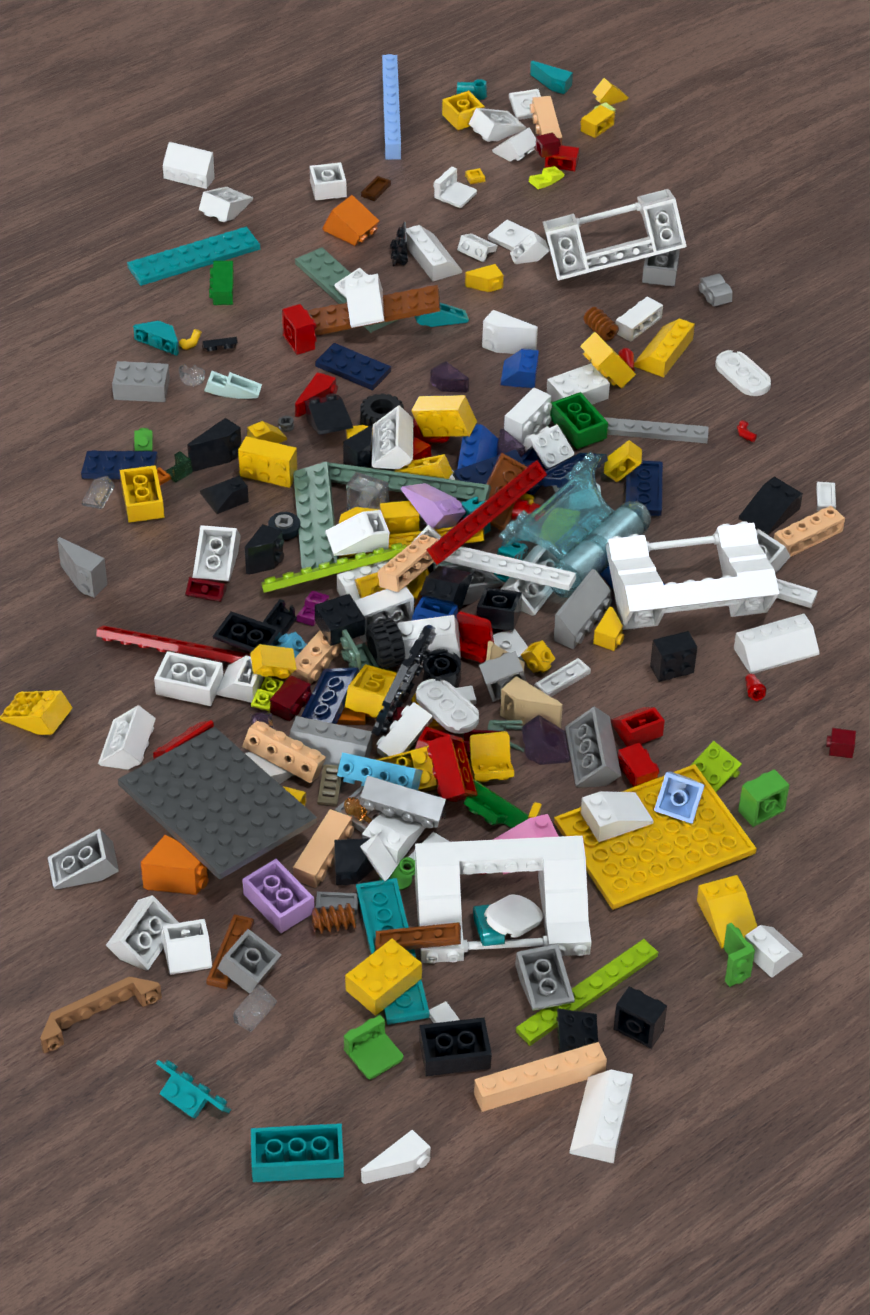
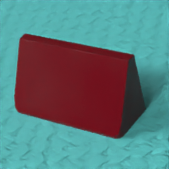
[185,577,227,602]

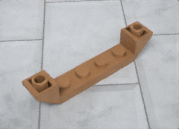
[40,976,162,1054]

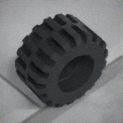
[360,393,404,427]
[366,618,405,669]

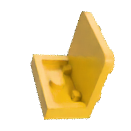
[469,731,514,782]

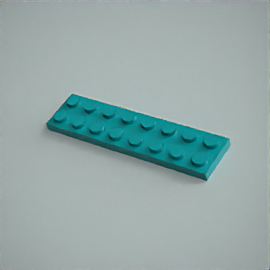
[127,227,261,286]
[356,878,430,1025]

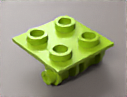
[690,741,742,792]

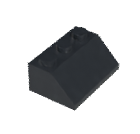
[213,611,282,652]

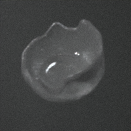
[179,364,206,386]

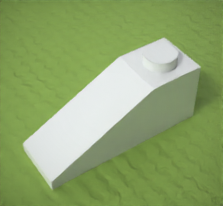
[361,1130,430,1184]

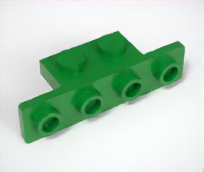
[463,779,529,828]

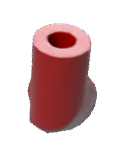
[737,420,757,443]

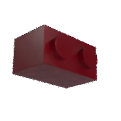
[270,675,312,721]

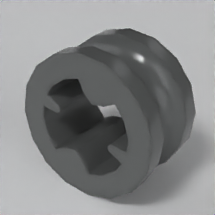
[278,416,294,432]

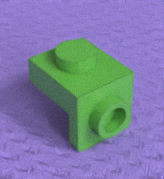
[134,428,153,451]

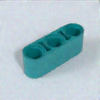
[473,904,505,946]

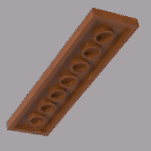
[307,285,440,335]

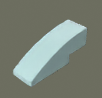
[204,371,262,399]

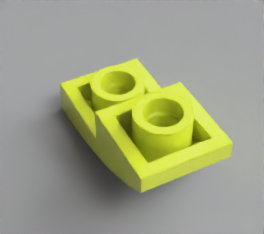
[251,677,284,711]

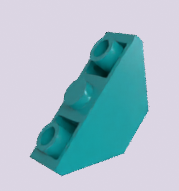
[133,321,179,356]

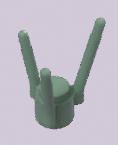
[488,720,536,752]

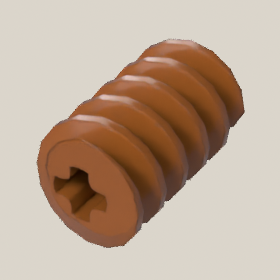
[584,306,619,341]
[311,903,356,934]

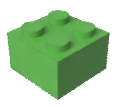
[738,769,789,827]

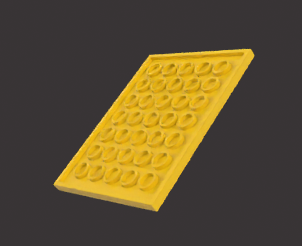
[554,764,757,910]

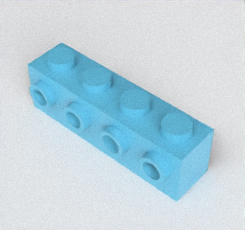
[337,752,423,791]

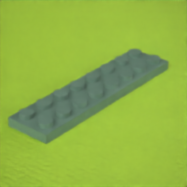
[295,247,397,333]
[293,462,339,569]

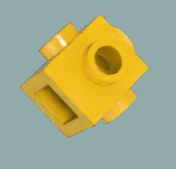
[521,640,556,673]

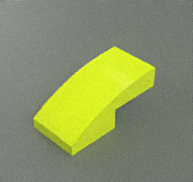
[528,166,565,189]

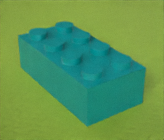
[251,1123,344,1182]

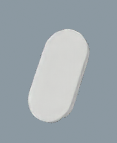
[715,350,771,396]
[416,679,479,733]
[484,894,543,937]

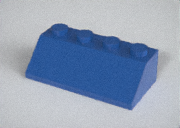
[457,424,500,469]

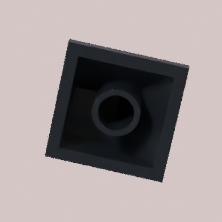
[200,476,249,514]
[334,838,374,886]

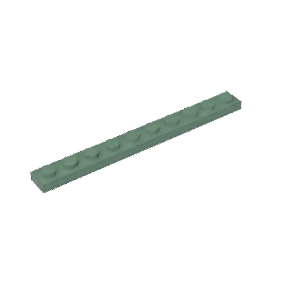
[322,462,491,503]

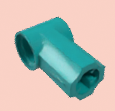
[457,79,487,100]

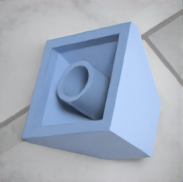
[654,771,705,824]

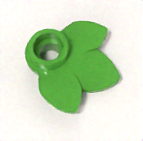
[379,857,415,890]

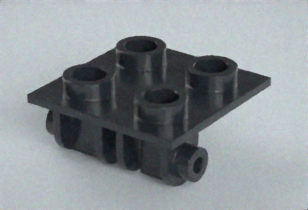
[390,222,408,266]
[557,1009,598,1053]

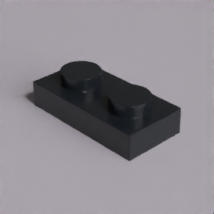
[202,337,238,351]

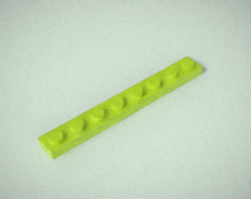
[261,543,407,593]
[516,939,658,1046]

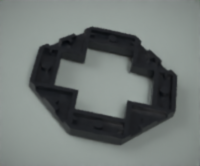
[371,625,437,736]

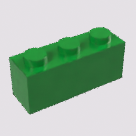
[209,261,234,305]

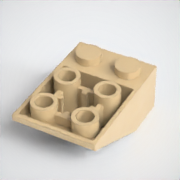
[500,676,563,732]

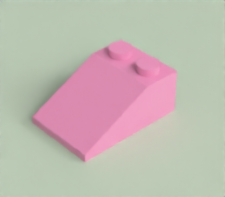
[493,814,559,875]

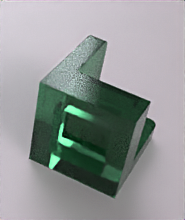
[165,451,192,483]

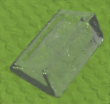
[81,476,115,509]
[233,984,277,1032]

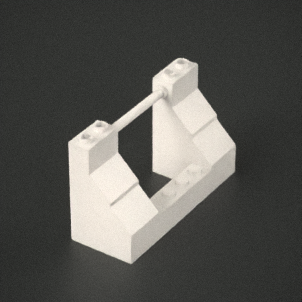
[543,189,686,280]
[606,522,779,630]
[415,836,591,964]

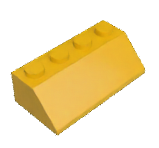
[634,318,695,378]

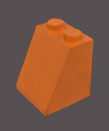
[322,195,380,246]
[141,835,209,895]

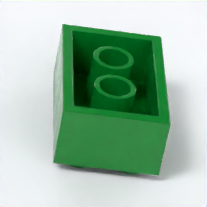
[550,392,608,449]

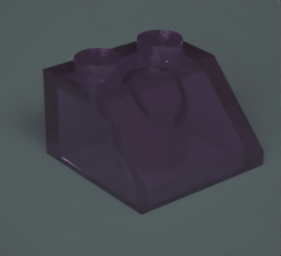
[521,715,571,765]

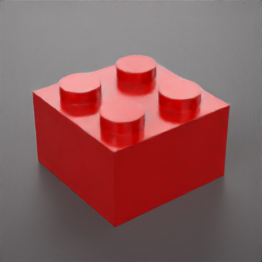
[282,304,317,355]

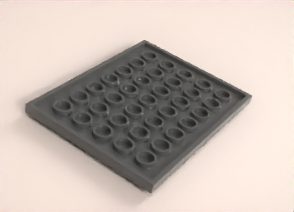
[118,727,317,880]

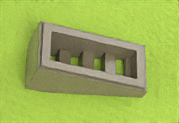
[317,764,343,806]

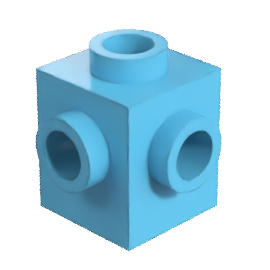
[277,632,307,657]

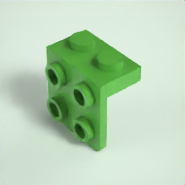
[724,923,755,987]
[344,1015,403,1079]

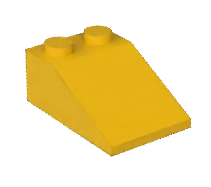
[345,664,397,717]
[697,875,758,948]

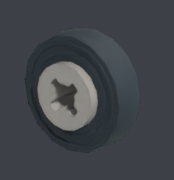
[268,512,300,540]

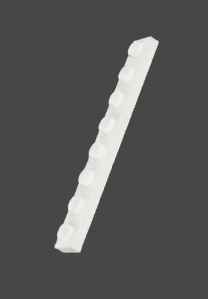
[444,546,576,591]

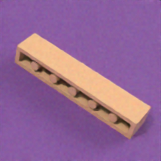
[474,1042,607,1112]

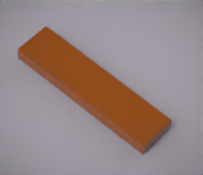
[206,914,254,989]
[375,922,461,950]

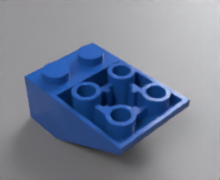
[411,596,458,621]

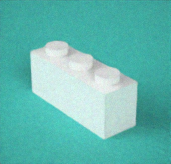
[615,297,663,342]
[376,702,433,757]

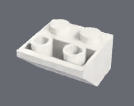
[216,656,264,703]
[162,919,212,975]

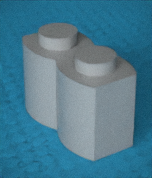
[698,274,733,306]

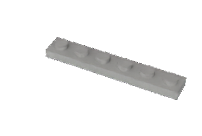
[604,417,709,443]

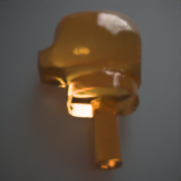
[344,797,372,824]

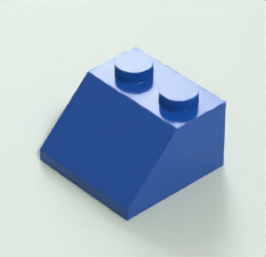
[501,349,539,388]

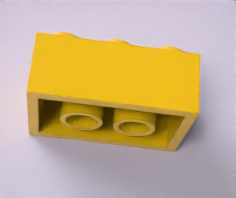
[580,332,636,389]
[411,395,477,437]
[238,436,297,488]
[120,465,165,523]
[345,939,422,1016]

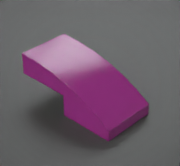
[297,591,329,626]

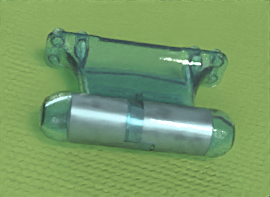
[498,451,651,598]

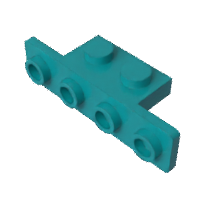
[156,1060,232,1119]

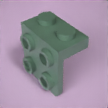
[340,629,379,671]

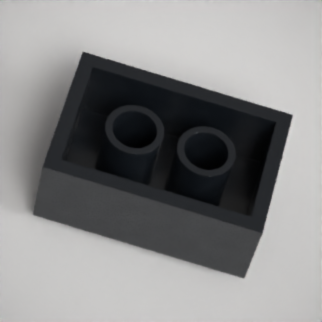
[419,1017,492,1076]

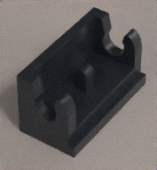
[263,599,297,635]

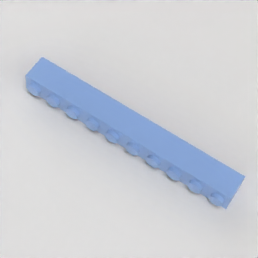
[382,54,401,160]

